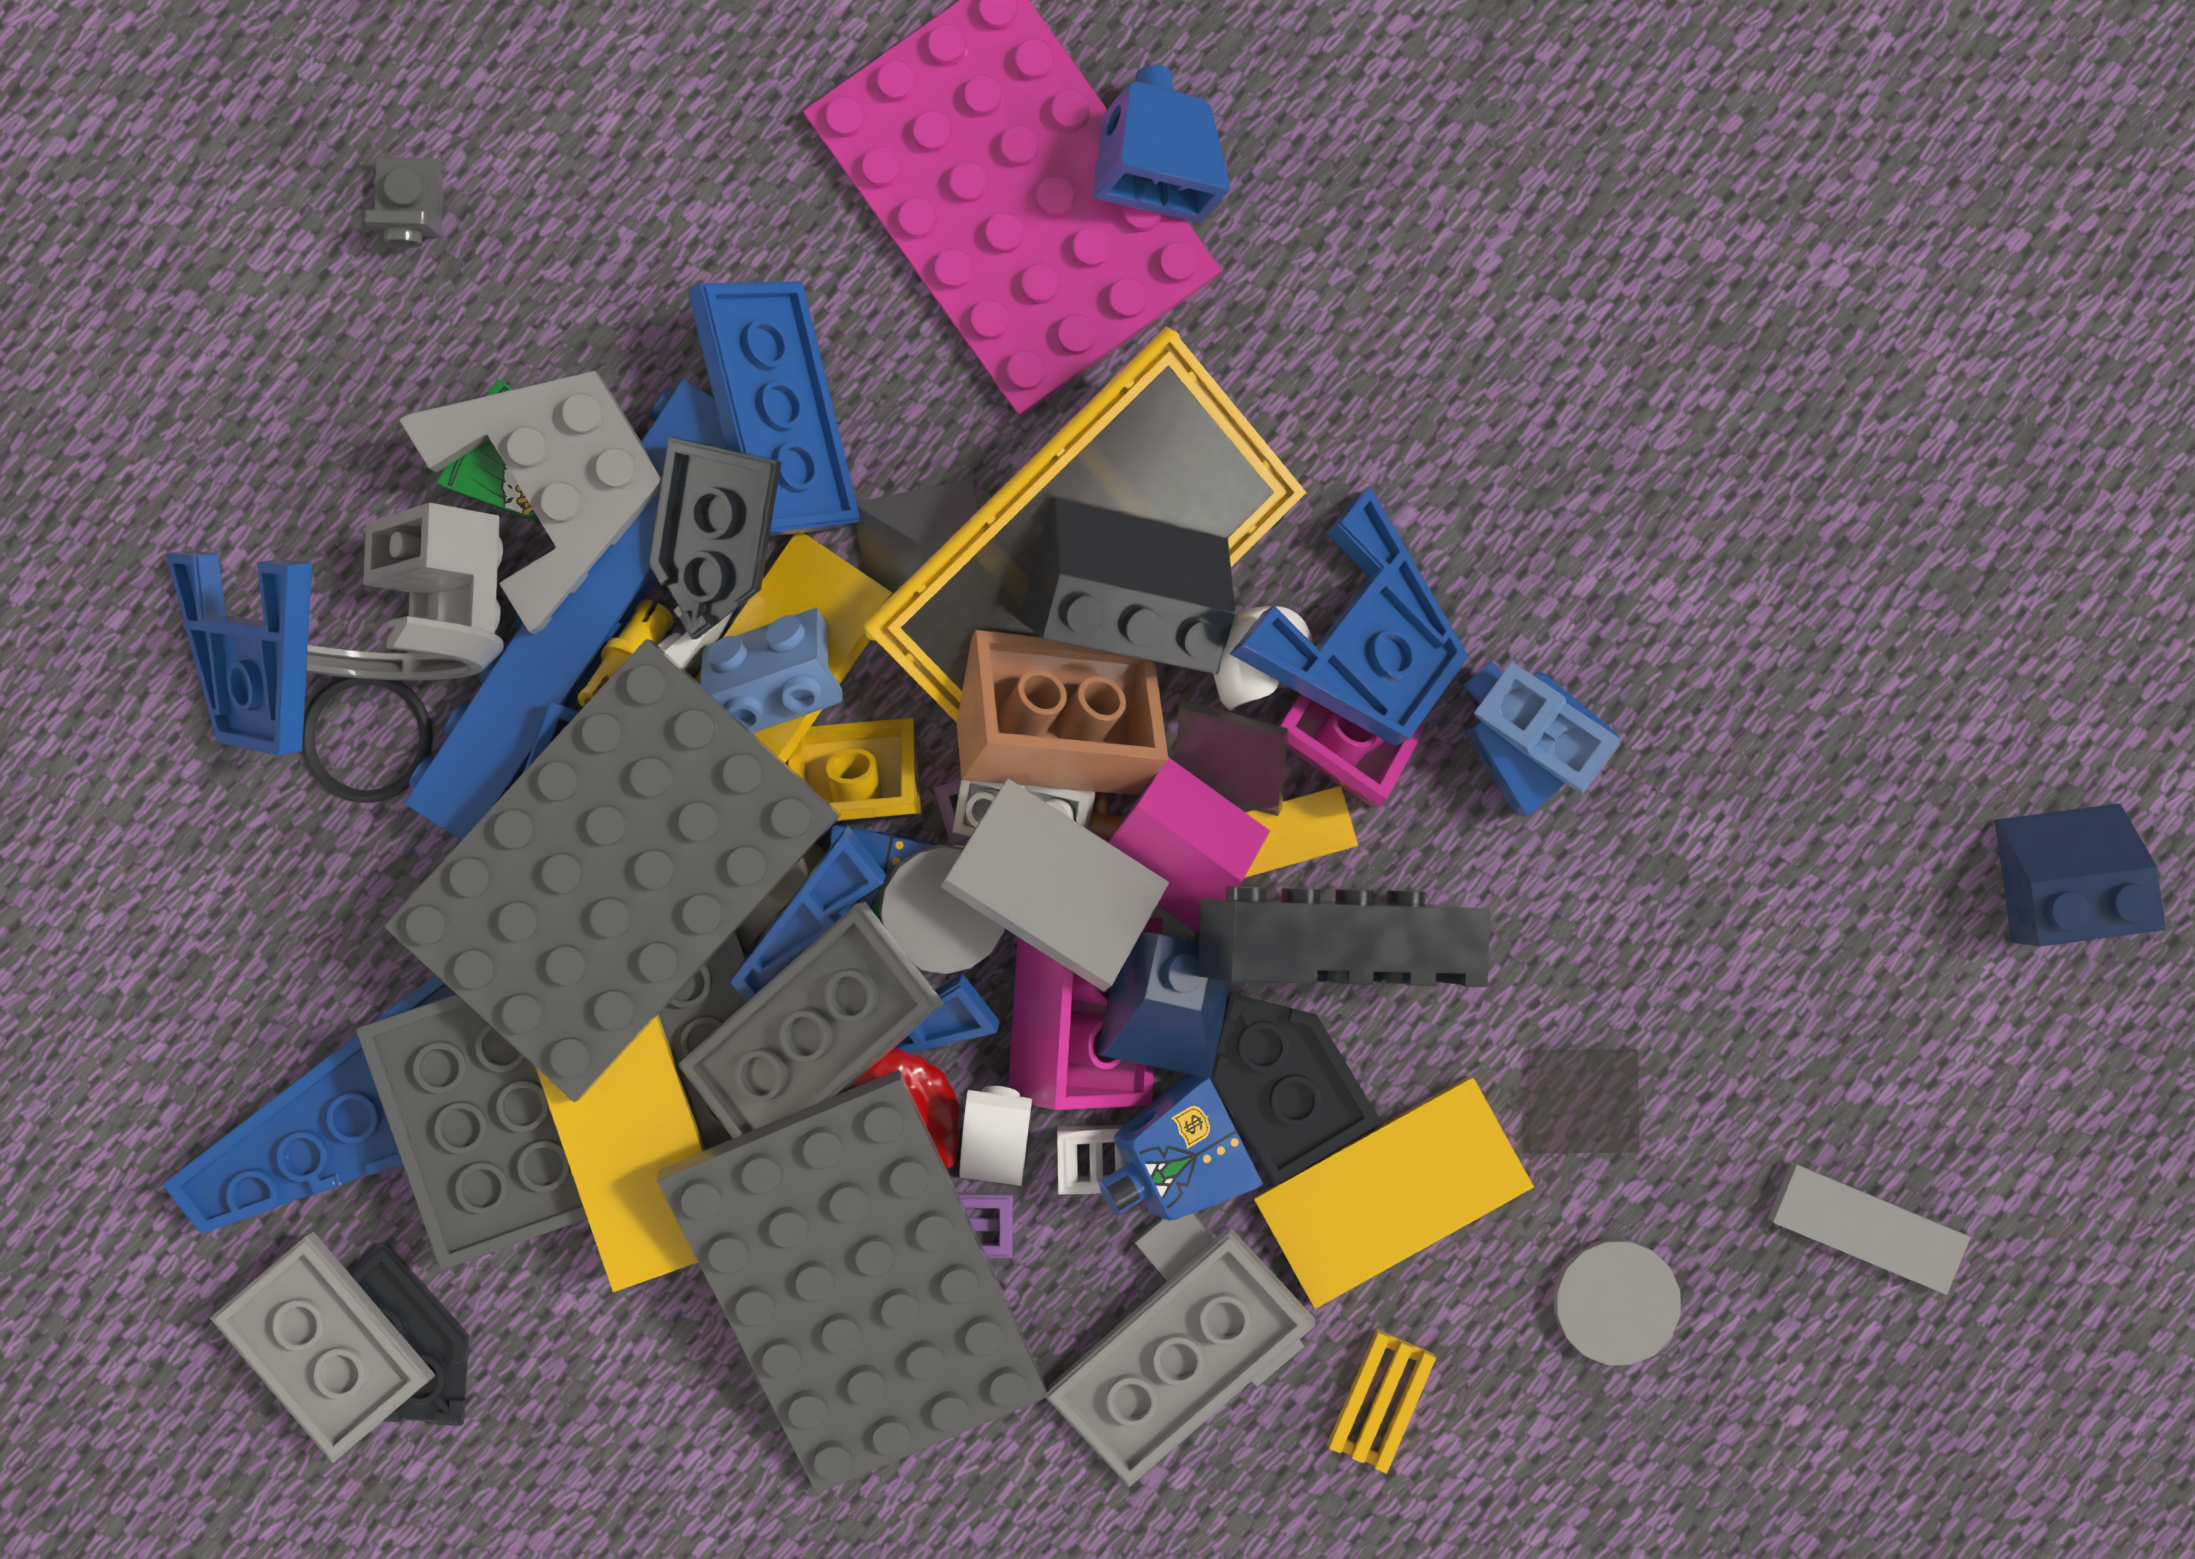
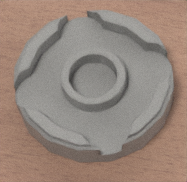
[879,844,1005,974]
[1554,1238,1681,1365]

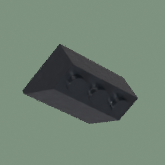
[1019,496,1235,674]

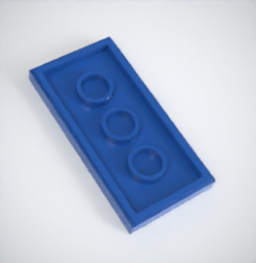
[688,281,860,536]

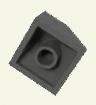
[856,478,998,618]

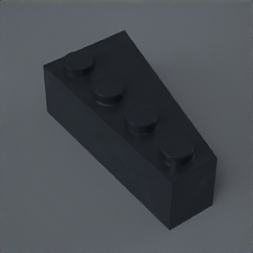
[1198,886,1490,987]

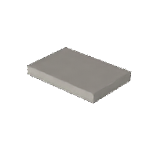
[940,779,1170,992]
[210,1232,435,1463]

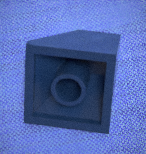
[1096,932,1231,1079]

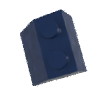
[1995,804,2166,947]

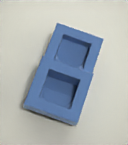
[1474,662,1620,795]

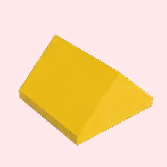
[788,717,922,821]

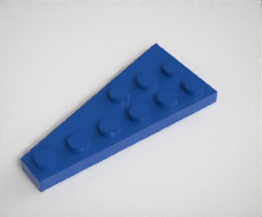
[162,975,456,1234]

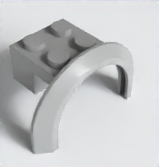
[306,503,503,680]

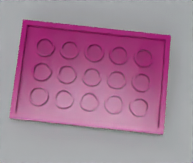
[803,0,1222,418]

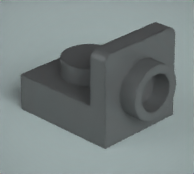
[364,157,444,248]

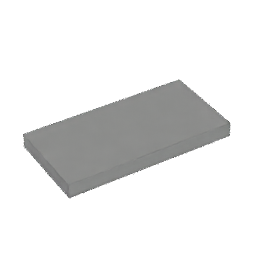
[1044,1227,1315,1487]

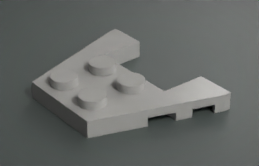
[399,371,662,634]

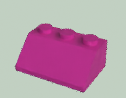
[1008,917,1164,1110]

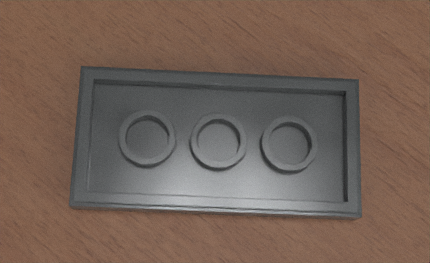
[678,902,945,1139]

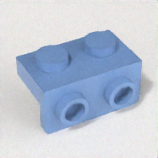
[700,608,842,733]

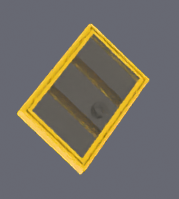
[861,326,1306,723]

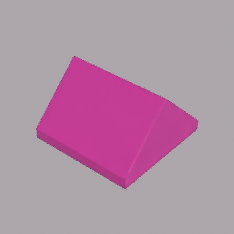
[1269,693,1425,807]
[1107,757,1270,933]

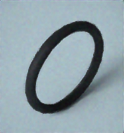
[302,677,433,803]

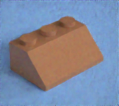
[956,630,1169,795]

